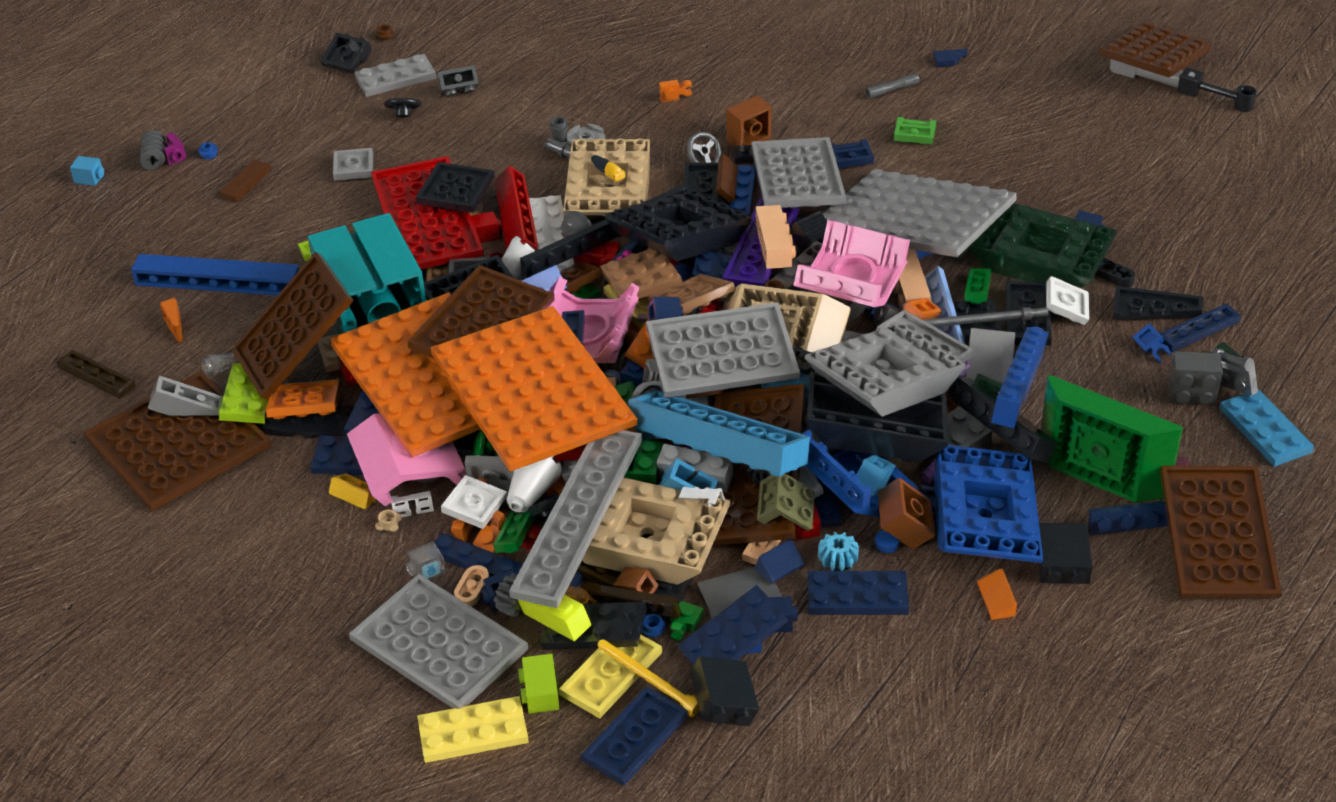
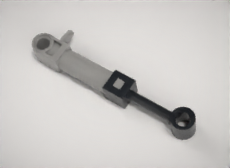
[1110,59,1257,112]

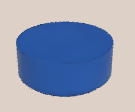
[875,530,899,553]

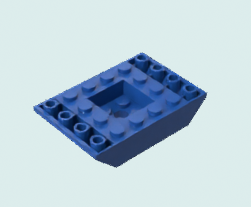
[933,445,1043,563]

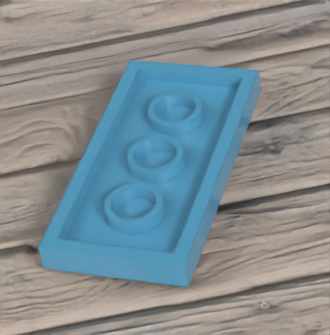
[1219,389,1314,467]

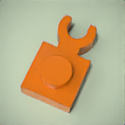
[659,80,692,102]

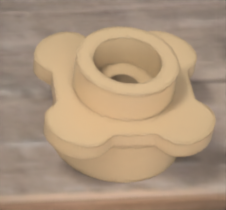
[375,509,402,532]

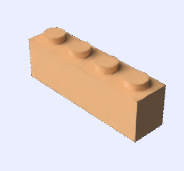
[755,205,796,269]
[893,249,931,308]

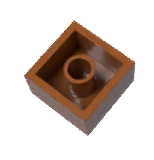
[726,95,772,146]
[877,478,935,550]

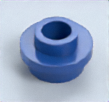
[198,142,218,160]
[641,614,665,637]

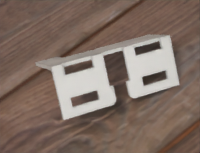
[679,487,725,508]
[391,491,434,518]

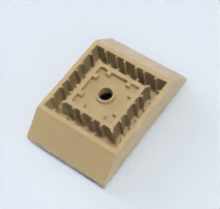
[563,138,650,219]
[722,284,851,377]
[582,478,730,585]

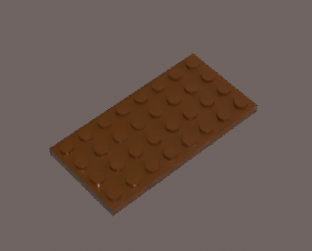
[712,383,806,546]

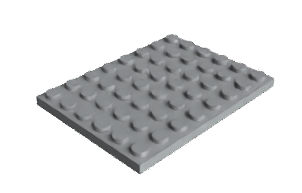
[823,169,1017,257]

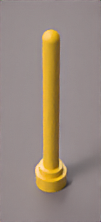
[598,639,699,718]

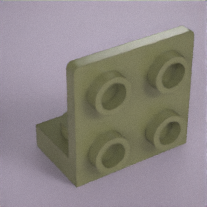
[757,473,815,531]

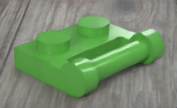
[894,117,937,144]

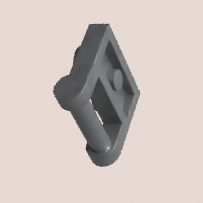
[1211,348,1258,396]

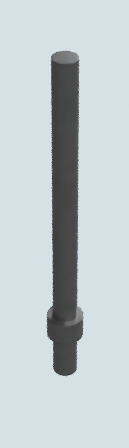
[922,307,1048,327]

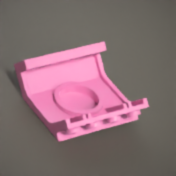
[793,220,910,307]
[548,277,639,363]
[347,413,467,507]

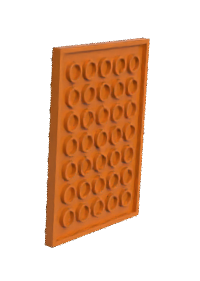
[330,292,481,458]
[431,306,637,472]

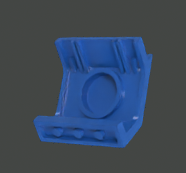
[803,430,919,518]

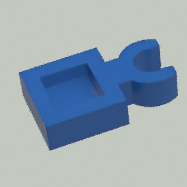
[1132,323,1171,363]

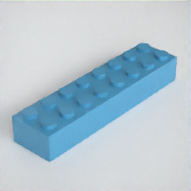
[628,390,810,476]

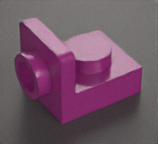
[164,132,187,165]

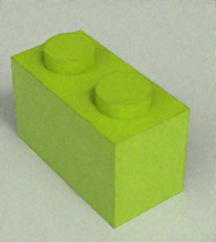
[518,654,559,714]

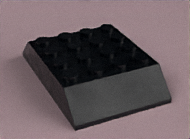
[807,371,948,462]

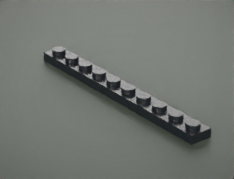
[520,184,688,279]

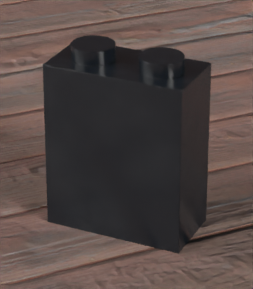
[1038,523,1092,584]
[690,656,759,726]

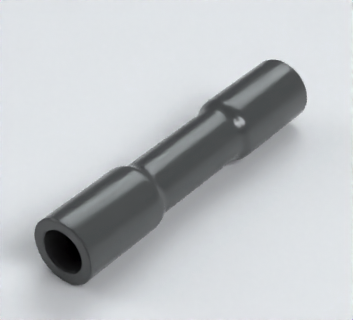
[865,73,920,99]

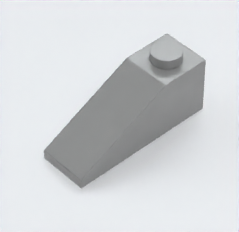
[148,375,223,416]

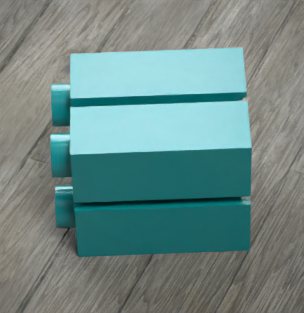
[307,213,426,335]

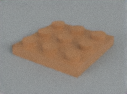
[600,248,682,299]
[647,274,736,315]

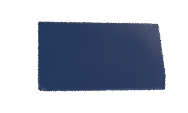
[754,540,805,584]

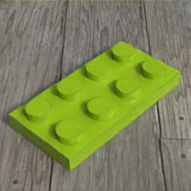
[219,363,269,424]

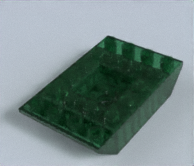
[970,203,1117,288]

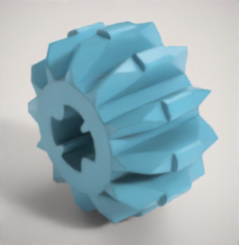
[818,532,859,571]

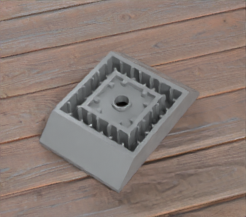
[805,323,966,416]

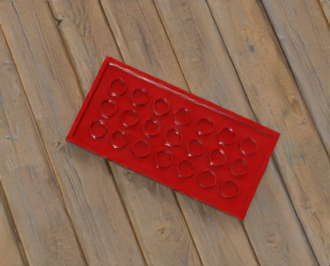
[371,156,484,270]

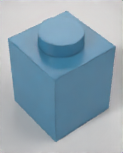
[70,156,104,186]

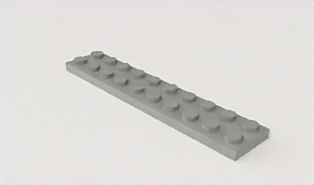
[509,430,642,608]

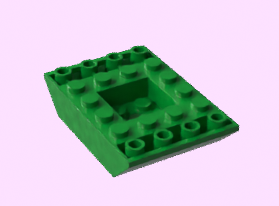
[1041,375,1183,503]

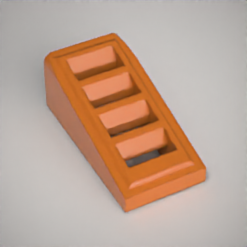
[160,298,183,342]

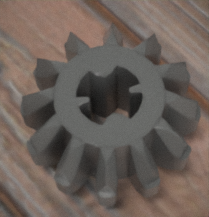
[493,573,523,617]

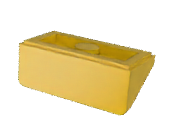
[329,473,376,509]

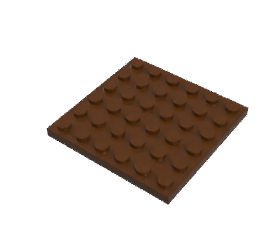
[83,371,272,512]

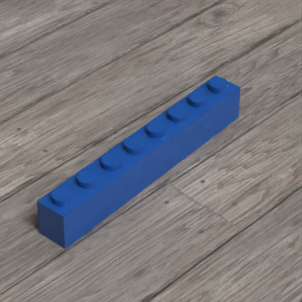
[131,254,300,295]
[991,327,1049,428]

